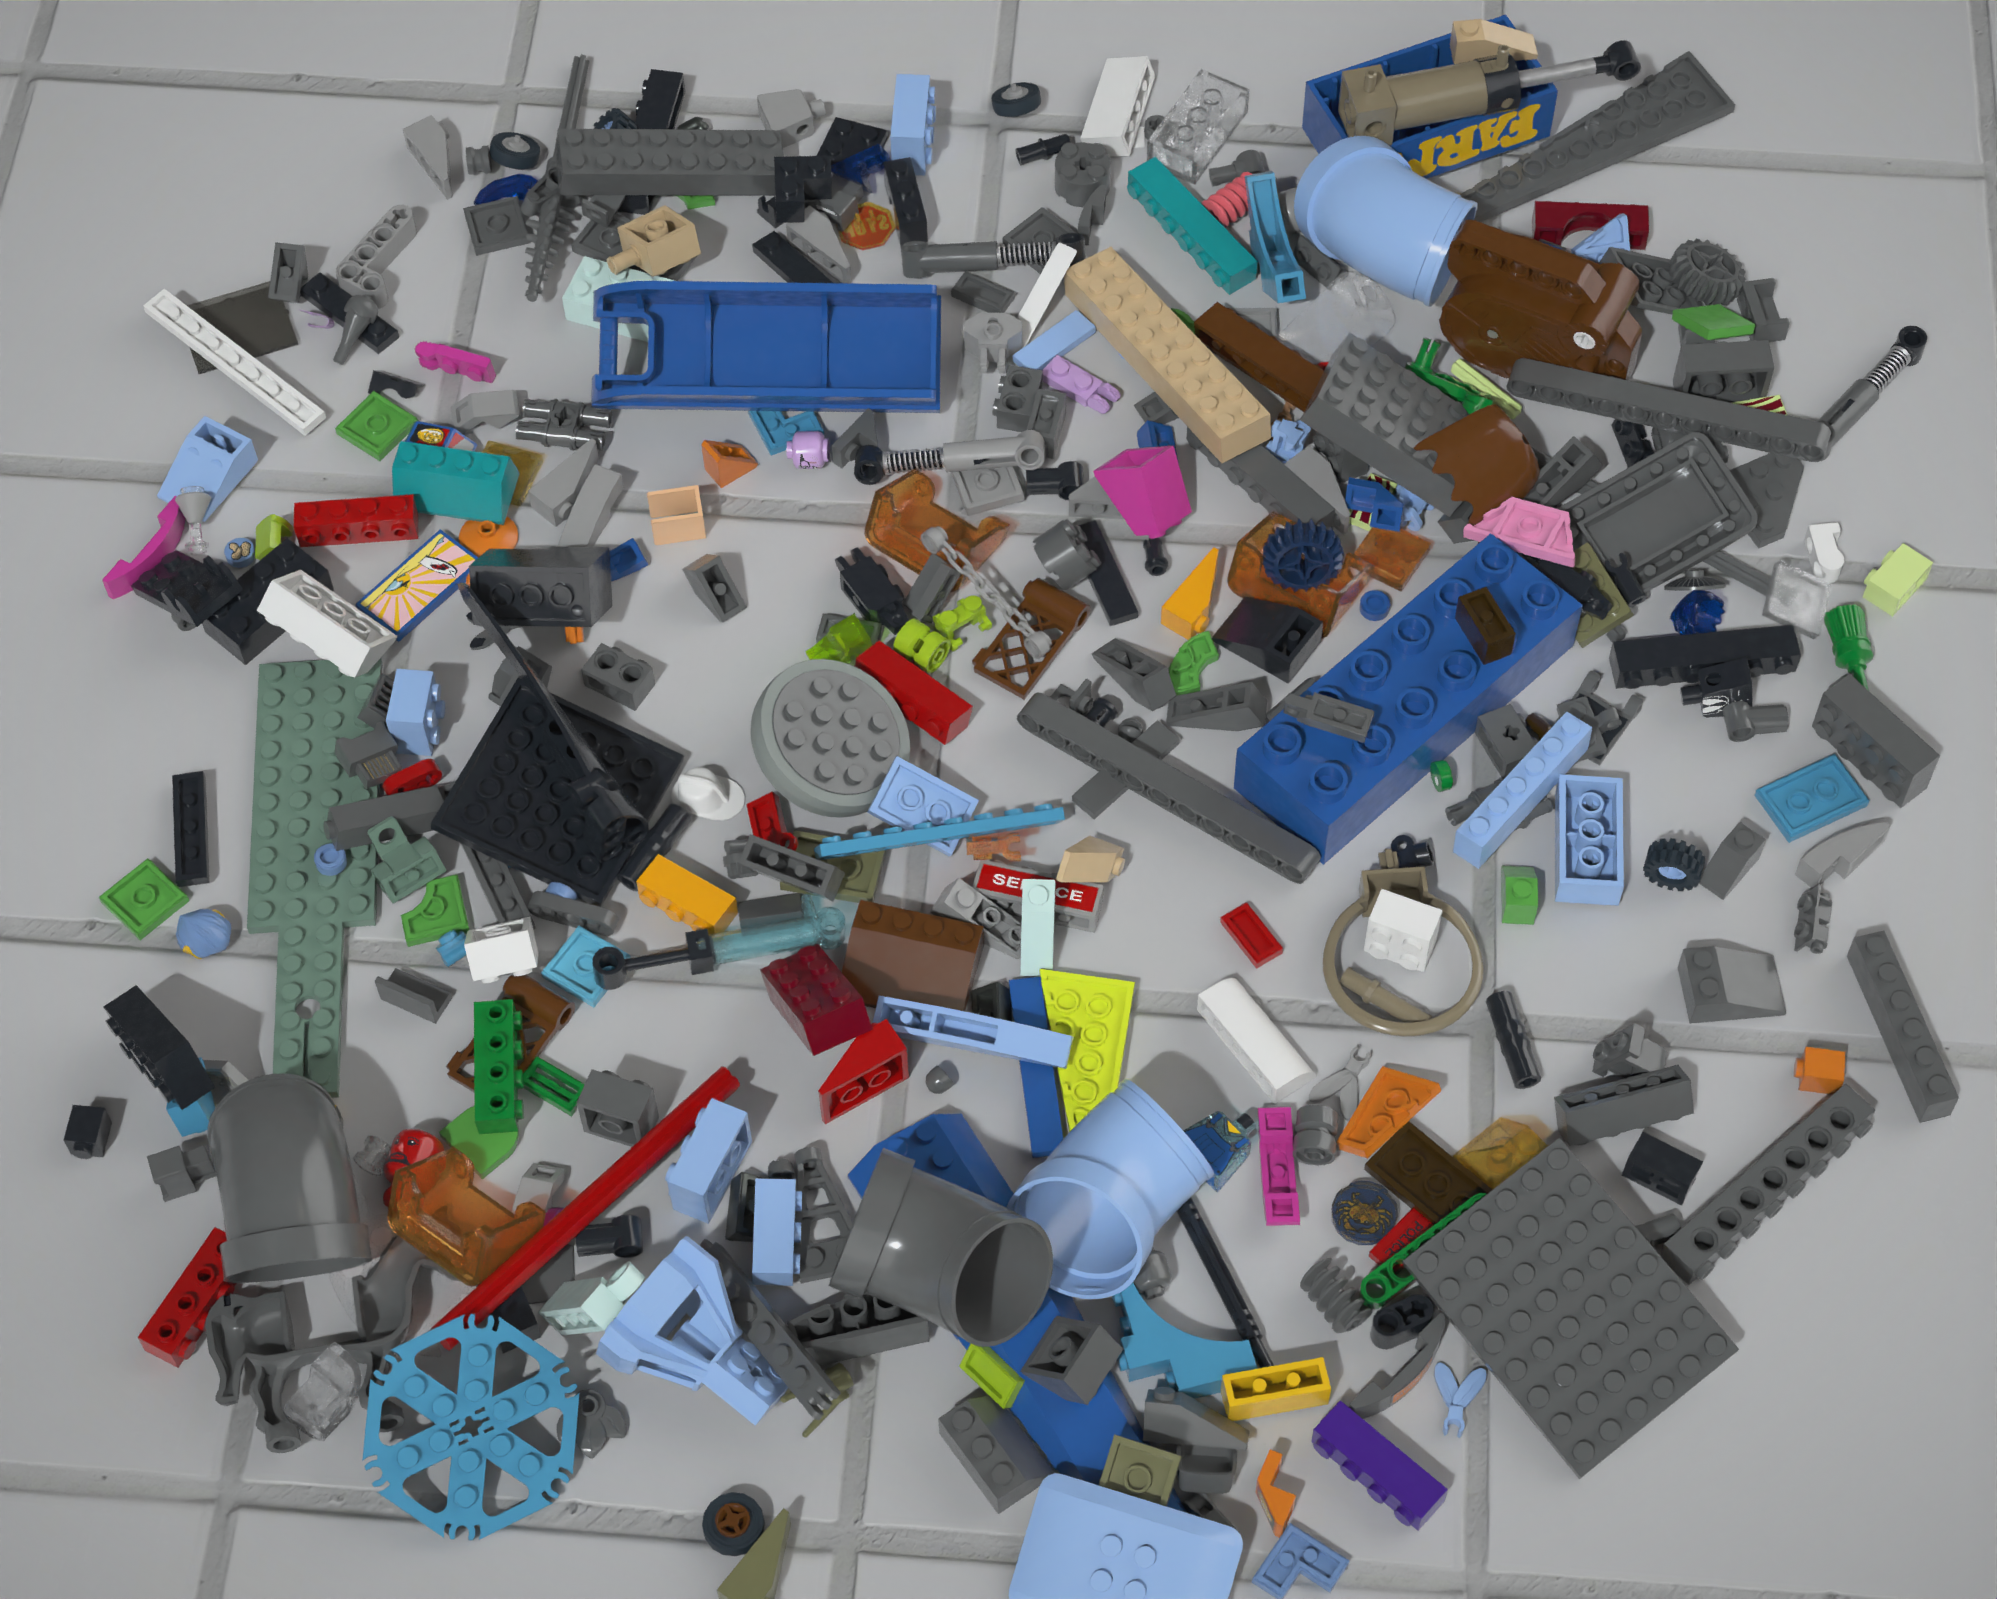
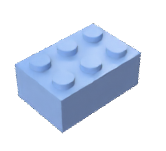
[890,74,936,176]
[665,1098,752,1224]

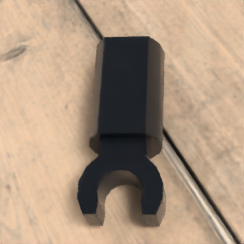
[1605,553,1647,607]

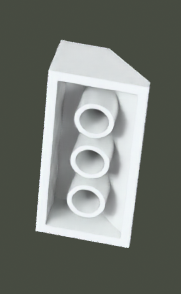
[257,570,397,678]

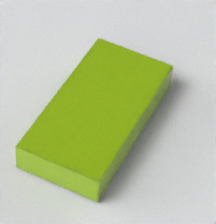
[959,1343,1025,1409]

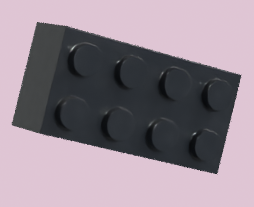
[202,538,334,665]
[103,985,215,1110]

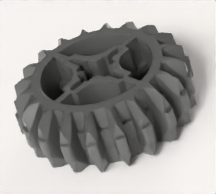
[1669,238,1746,305]

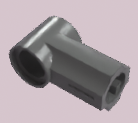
[1723,701,1788,742]

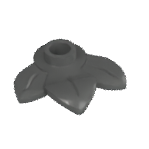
[557,1389,626,1459]

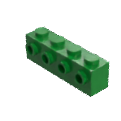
[474,999,524,1134]

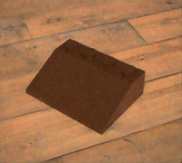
[842,900,984,1012]

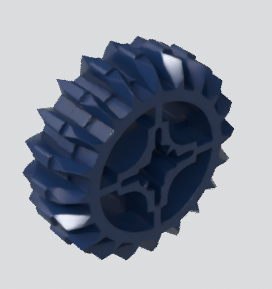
[1262,519,1344,593]

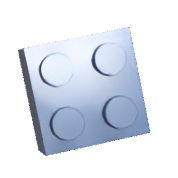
[386,669,445,756]

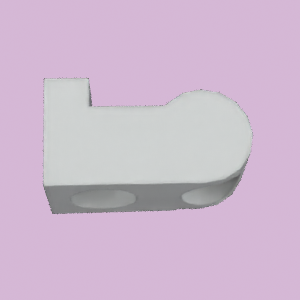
[1804,522,1844,583]

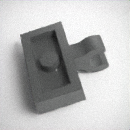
[1557,696,1619,762]

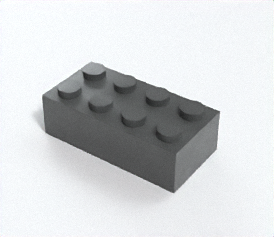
[1812,674,1940,808]

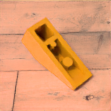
[1161,547,1219,640]

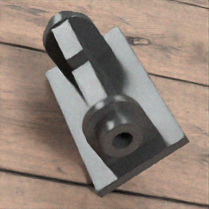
[1293,235,1348,291]
[1794,884,1832,954]

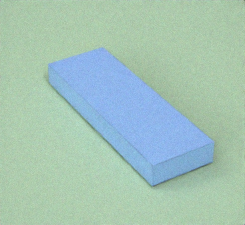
[1013,310,1096,370]

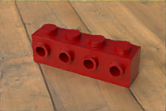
[293,494,419,548]
[854,640,973,745]
[137,1227,237,1368]

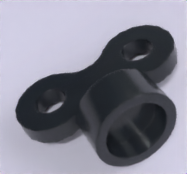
[1391,835,1434,868]

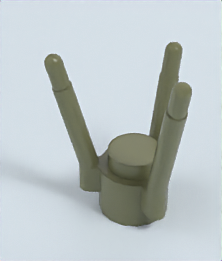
[780,1362,854,1438]

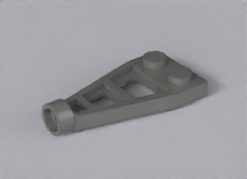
[794,1147,853,1284]

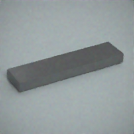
[1072,720,1180,819]

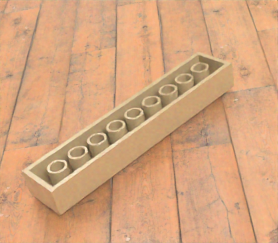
[1063,247,1271,463]

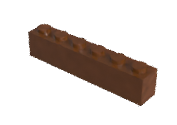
[1194,302,1324,412]

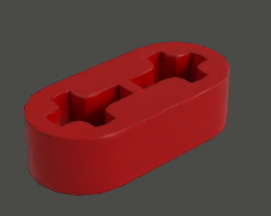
[383,758,442,796]

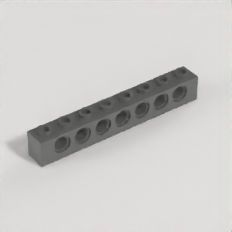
[1660,1084,1875,1285]

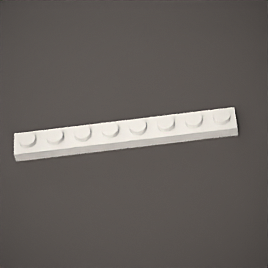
[143,289,326,436]

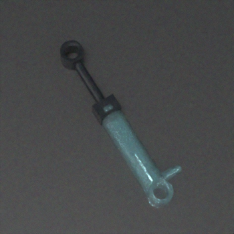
[592,894,845,990]

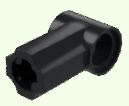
[1026,461,1084,500]
[575,1215,643,1258]

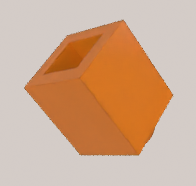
[1794,1047,1845,1095]

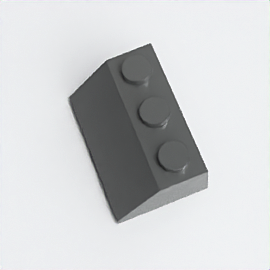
[938,1395,1054,1514]

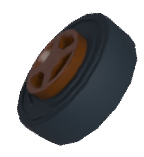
[702,1492,765,1557]

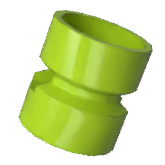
[893,618,951,673]

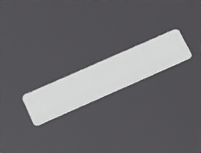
[1017,243,1077,348]

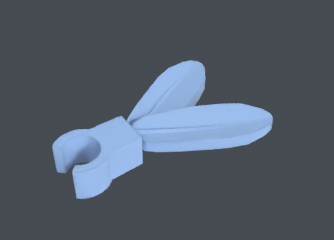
[1434,1362,1487,1438]

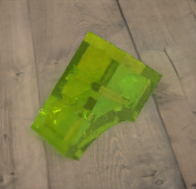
[805,613,872,664]

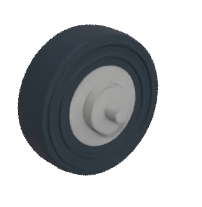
[991,82,1041,117]
[490,132,540,170]

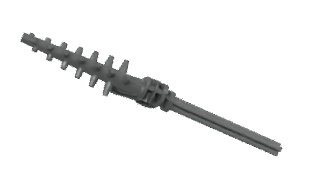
[520,54,589,302]

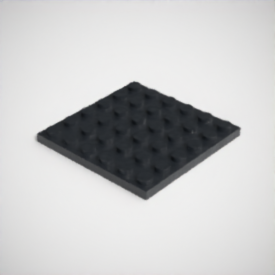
[431,678,684,907]

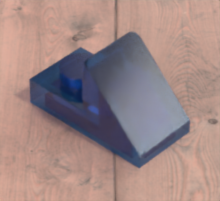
[831,144,891,193]

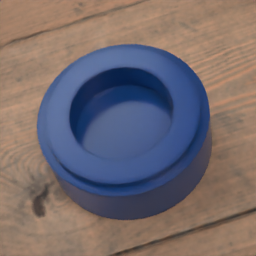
[1359,590,1390,621]

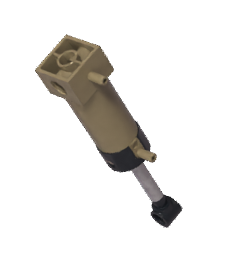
[1338,40,1641,145]

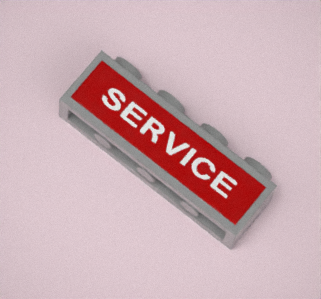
[973,859,1104,933]

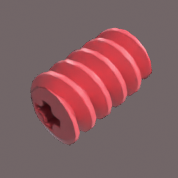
[1201,172,1252,228]

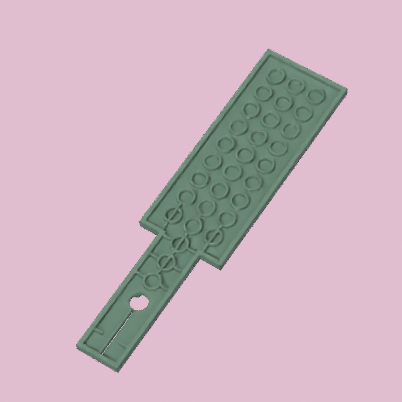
[247,658,382,1098]

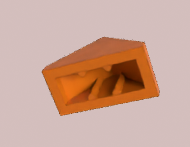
[701,440,758,488]

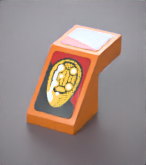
[1255,1449,1296,1538]

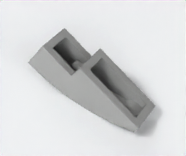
[558,464,624,547]
[1795,822,1891,889]

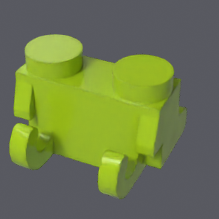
[933,595,992,652]

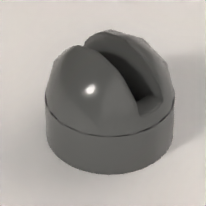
[1118,718,1143,743]
[925,1065,954,1094]
[768,1158,795,1179]

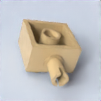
[607,205,701,277]

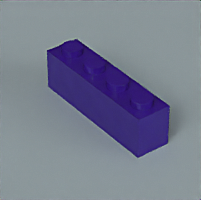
[1311,1401,1448,1531]

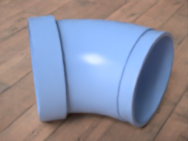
[1294,136,1477,307]
[1007,1079,1214,1299]

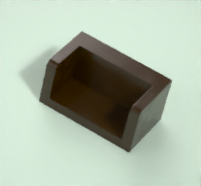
[1455,587,1516,665]

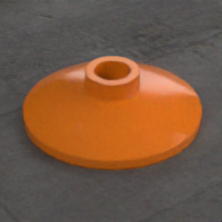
[459,516,518,558]

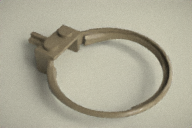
[1323,849,1484,1037]

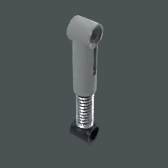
[854,430,1045,485]

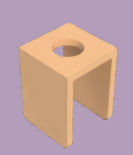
[647,485,706,545]

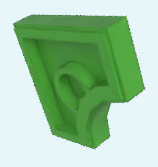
[401,875,470,947]

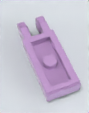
[1042,355,1121,414]

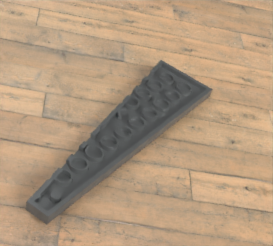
[1460,51,1735,222]

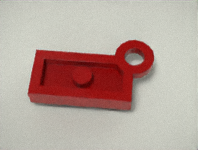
[746,791,798,851]

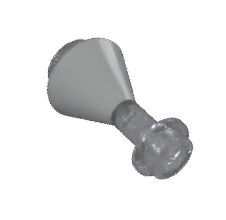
[175,486,211,555]

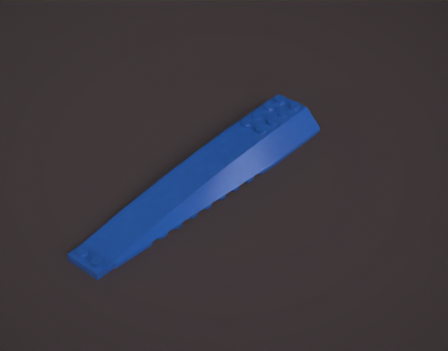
[848,1114,1187,1513]

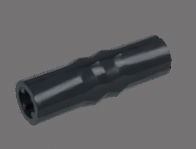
[617,803,691,891]
[1486,991,1541,1089]

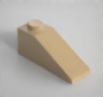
[1450,19,1538,64]
[1056,835,1125,882]

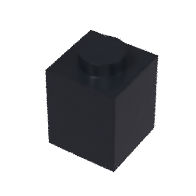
[63,1105,112,1159]

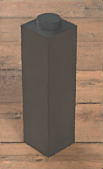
[323,785,444,851]

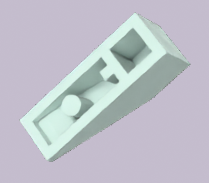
[1020,879,1056,976]

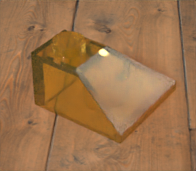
[1453,1117,1548,1189]

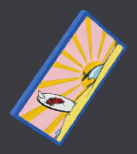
[355,530,478,642]

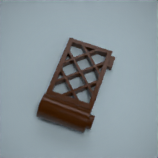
[972,578,1091,700]
[446,975,575,1092]

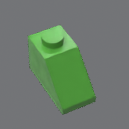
[1501,865,1538,925]

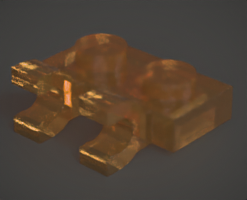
[966,832,1021,861]

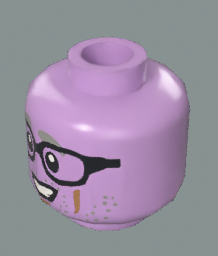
[786,431,830,469]

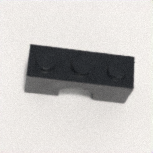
[883,157,928,247]

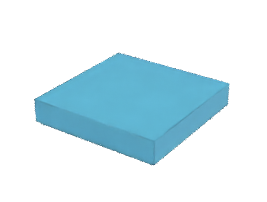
[541,925,631,1008]

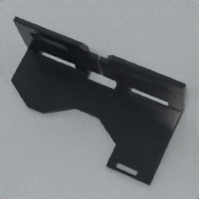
[368,370,425,399]

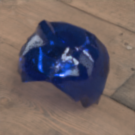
[1669,590,1725,635]

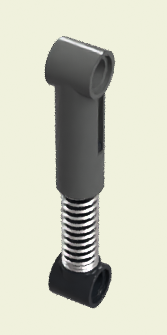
[900,233,1086,278]
[1816,326,1927,462]

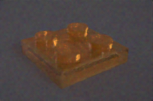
[1349,527,1431,592]

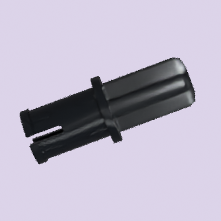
[1015,134,1071,166]

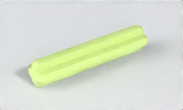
[1451,359,1522,419]

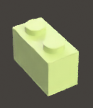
[1863,543,1933,617]

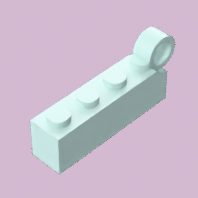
[538,1261,645,1335]

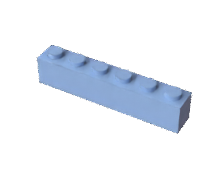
[1453,711,1592,869]

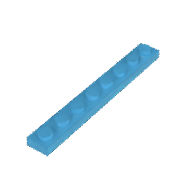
[814,804,1065,860]

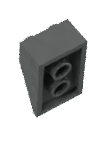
[1677,946,1786,1024]

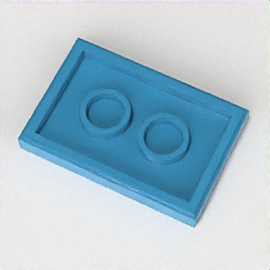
[1754,754,1870,843]

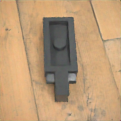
[1283,692,1374,743]

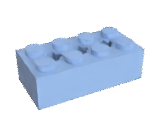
[1555,774,1624,906]

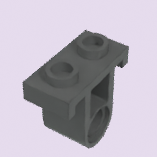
[1592,1023,1667,1078]

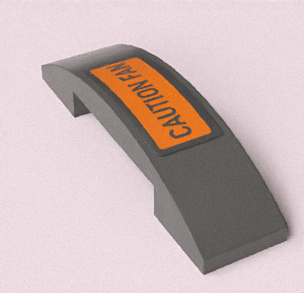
[1349,1312,1446,1419]

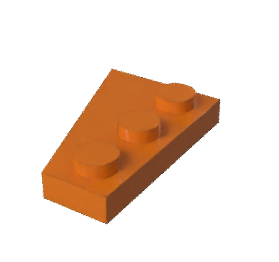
[1336,1066,1442,1159]

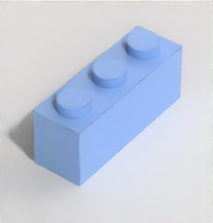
[752,1178,802,1286]

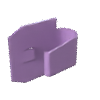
[300,310,334,329]

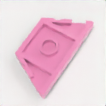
[1463,497,1575,568]

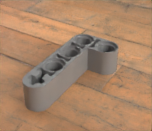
[336,205,417,309]

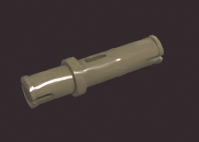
[1339,967,1432,1023]

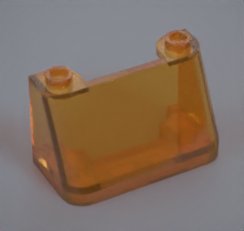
[864,469,1010,592]
[387,1147,546,1287]

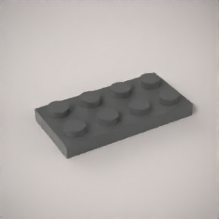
[571,213,697,281]

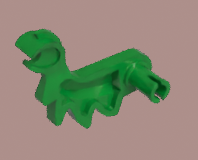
[1405,337,1494,414]

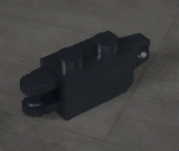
[835,547,909,635]
[1530,556,1613,620]

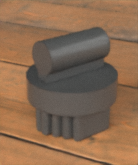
[723,839,758,879]

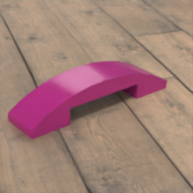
[102,496,186,599]
[1258,1107,1300,1226]

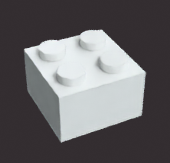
[1364,889,1442,972]
[464,917,539,983]

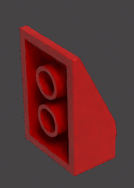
[818,1019,909,1125]

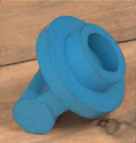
[436,929,467,967]

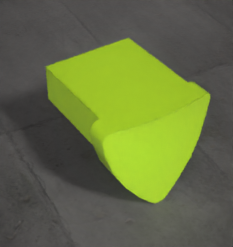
[255,514,293,560]

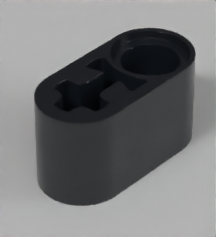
[1370,1295,1434,1350]

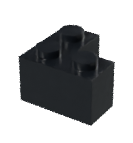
[774,156,832,223]

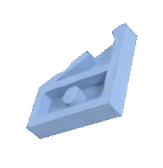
[1571,213,1630,263]

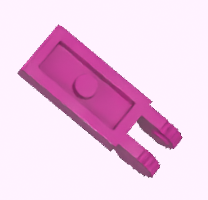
[414,341,496,383]

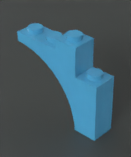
[1244,171,1306,303]
[1112,1282,1258,1399]

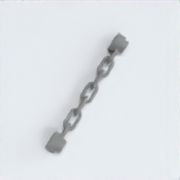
[921,526,1052,659]

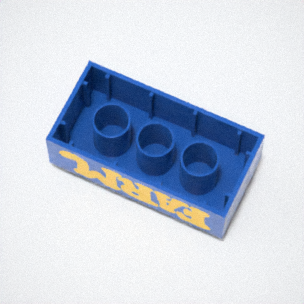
[1302,14,1558,179]

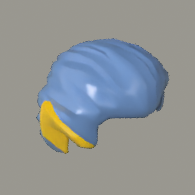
[176,909,232,959]

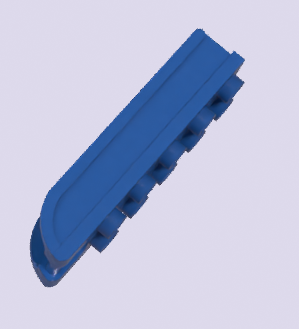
[591,281,941,413]

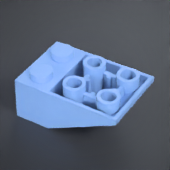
[157,416,258,522]

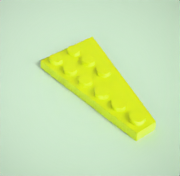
[1039,969,1135,1132]

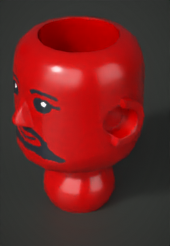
[383,1128,444,1212]

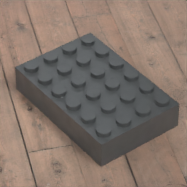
[1300,332,1469,517]

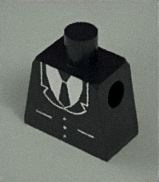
[1680,658,1752,718]

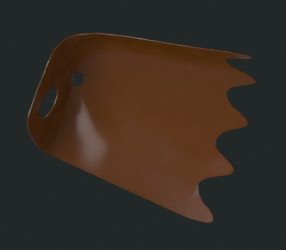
[1414,404,1540,544]

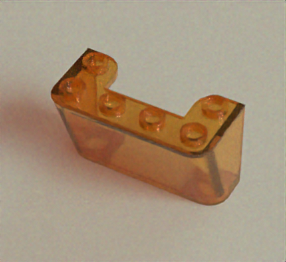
[1227,511,1375,639]

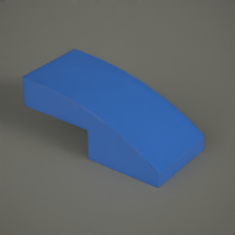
[610,538,648,582]

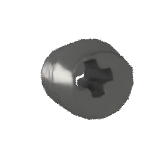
[1300,1258,1373,1333]

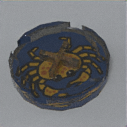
[1331,1181,1398,1245]

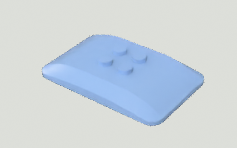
[1008,1473,1243,1599]

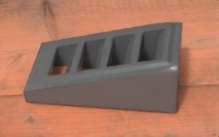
[357,673,394,729]

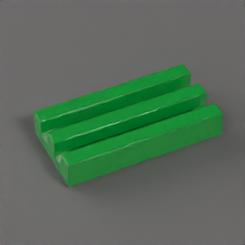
[523,1056,585,1117]

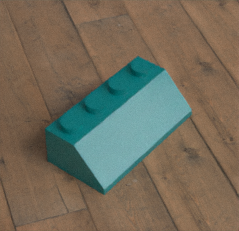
[392,441,520,525]

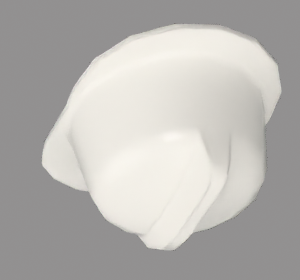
[671,767,745,821]

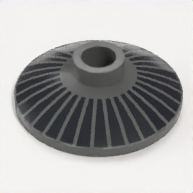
[1664,570,1726,591]

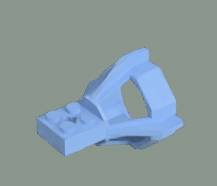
[596,1236,788,1426]

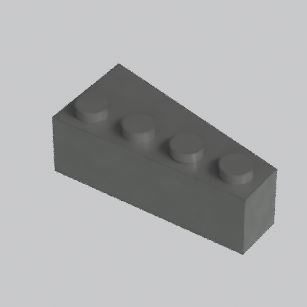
[787,1293,929,1366]

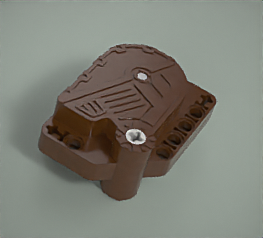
[1439,219,1642,380]

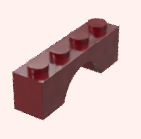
[1532,201,1649,250]

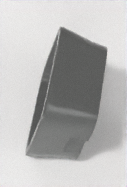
[1176,1444,1237,1494]

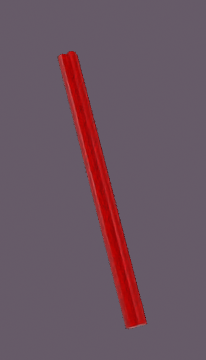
[430,1066,740,1351]

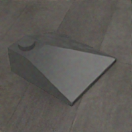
[1598,247,1702,315]

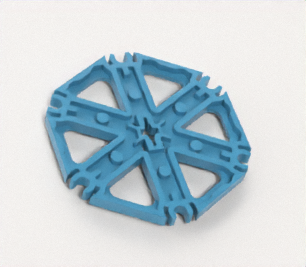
[362,1314,579,1541]

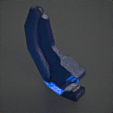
[474,174,538,205]

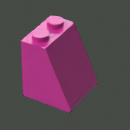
[1093,445,1192,539]

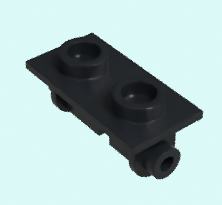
[1611,419,1654,468]

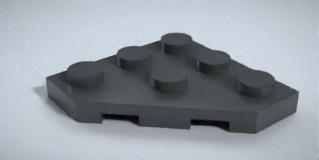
[1730,453,1804,549]

